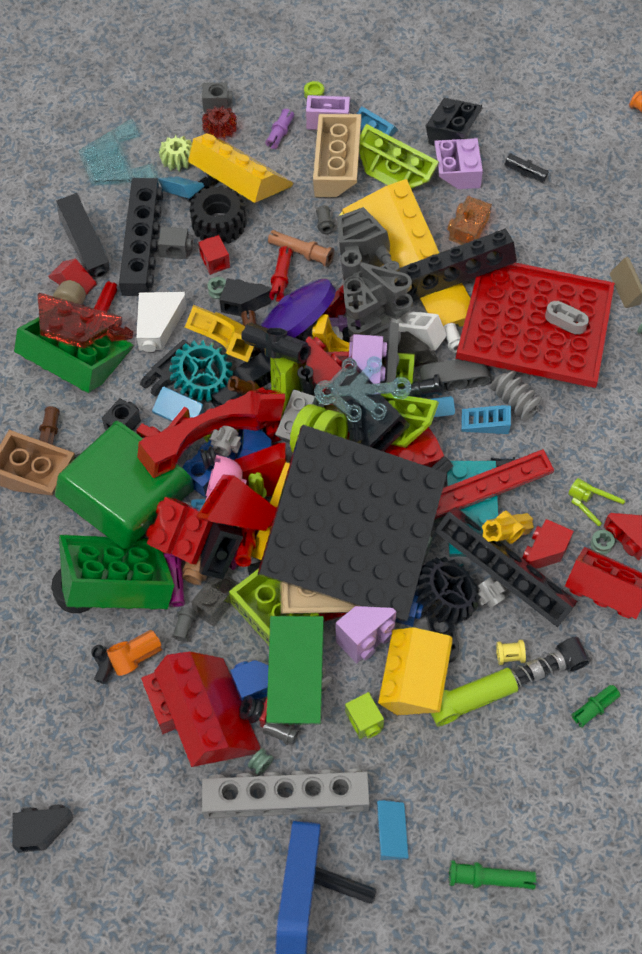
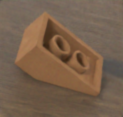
[0,430,75,495]

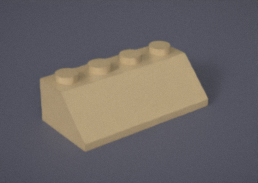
[313,114,361,197]

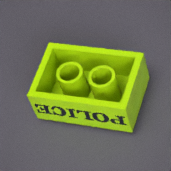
[229,569,319,646]

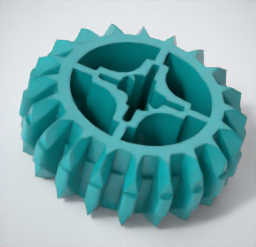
[169,340,233,402]

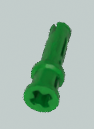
[449,860,536,890]

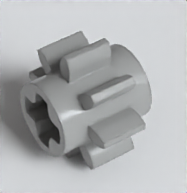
[210,426,241,457]
[477,577,507,608]

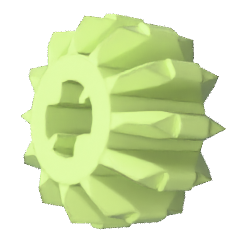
[159,135,192,171]

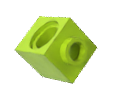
[345,692,384,739]

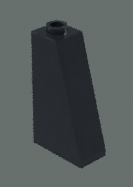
[56,193,110,277]
[333,364,410,452]

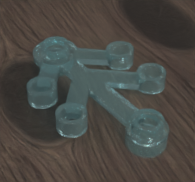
[314,356,411,422]

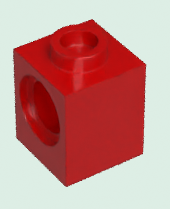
[198,235,230,275]

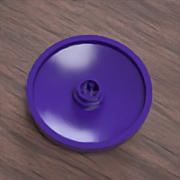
[260,279,336,338]

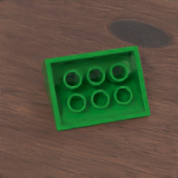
[14,308,134,393]
[59,535,174,610]

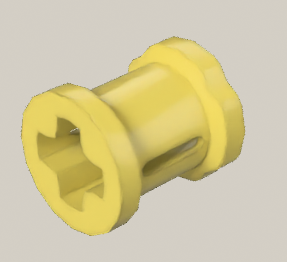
[496,639,526,665]

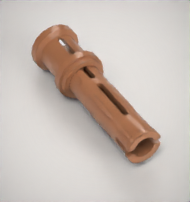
[268,230,334,267]

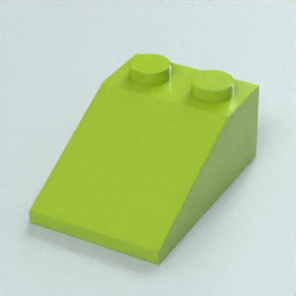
[270,358,306,419]

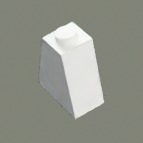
[137,292,187,352]

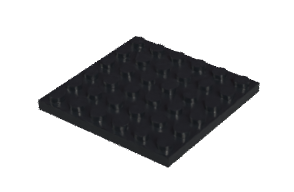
[257,425,447,621]

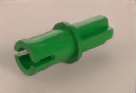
[571,685,621,728]

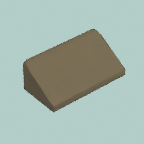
[610,257,642,308]

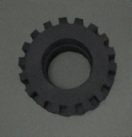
[190,185,246,244]

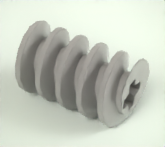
[490,371,542,422]

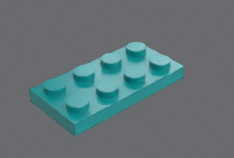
[446,461,498,557]

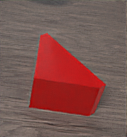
[48,258,97,295]
[251,390,285,422]

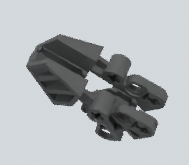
[337,207,413,336]

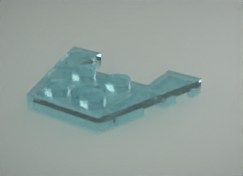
[78,119,159,186]

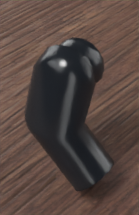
[91,645,113,684]

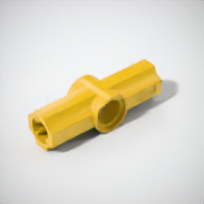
[482,510,534,544]

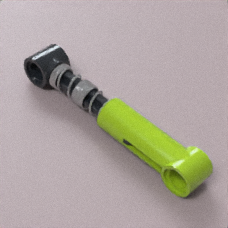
[431,636,591,727]

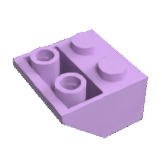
[306,95,350,130]
[434,138,483,189]
[348,334,387,387]
[336,606,396,664]

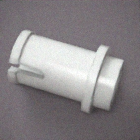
[444,323,461,353]

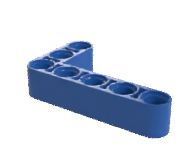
[276,820,321,954]

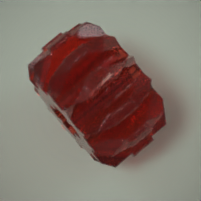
[202,105,237,141]

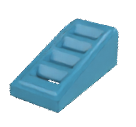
[461,405,511,434]

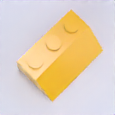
[378,627,453,715]

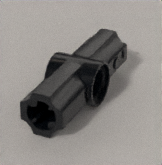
[241,322,311,364]

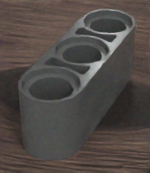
[419,359,491,392]

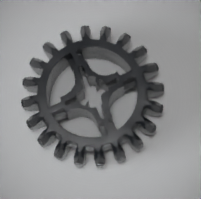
[415,556,481,625]

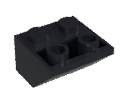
[426,97,483,146]

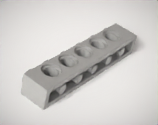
[202,769,369,819]

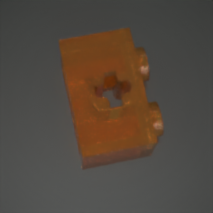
[447,196,492,245]

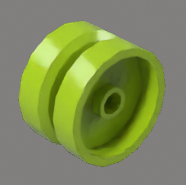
[290,404,348,453]

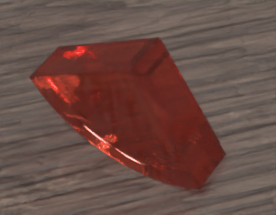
[102,322,133,342]

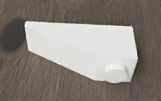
[379,311,447,351]

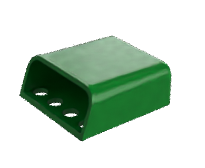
[55,421,194,549]

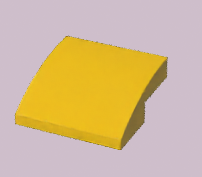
[420,283,470,327]

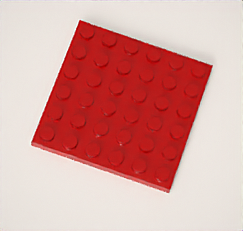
[456,263,615,388]

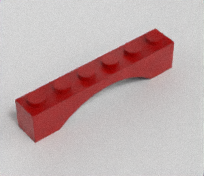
[137,387,276,478]

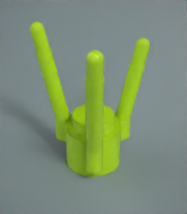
[568,478,625,526]

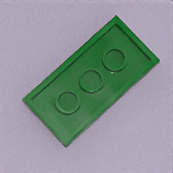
[266,616,324,725]

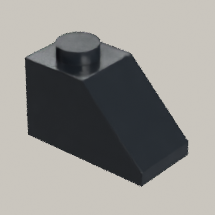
[199,522,243,579]

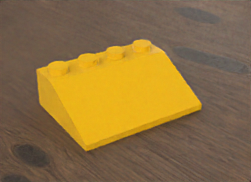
[188,134,294,203]
[342,179,439,268]

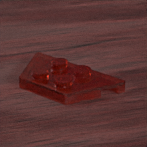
[38,293,122,348]

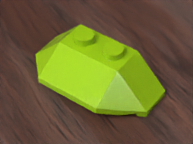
[359,124,439,189]
[378,391,439,447]

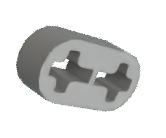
[545,301,589,334]

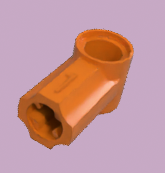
[106,630,162,676]

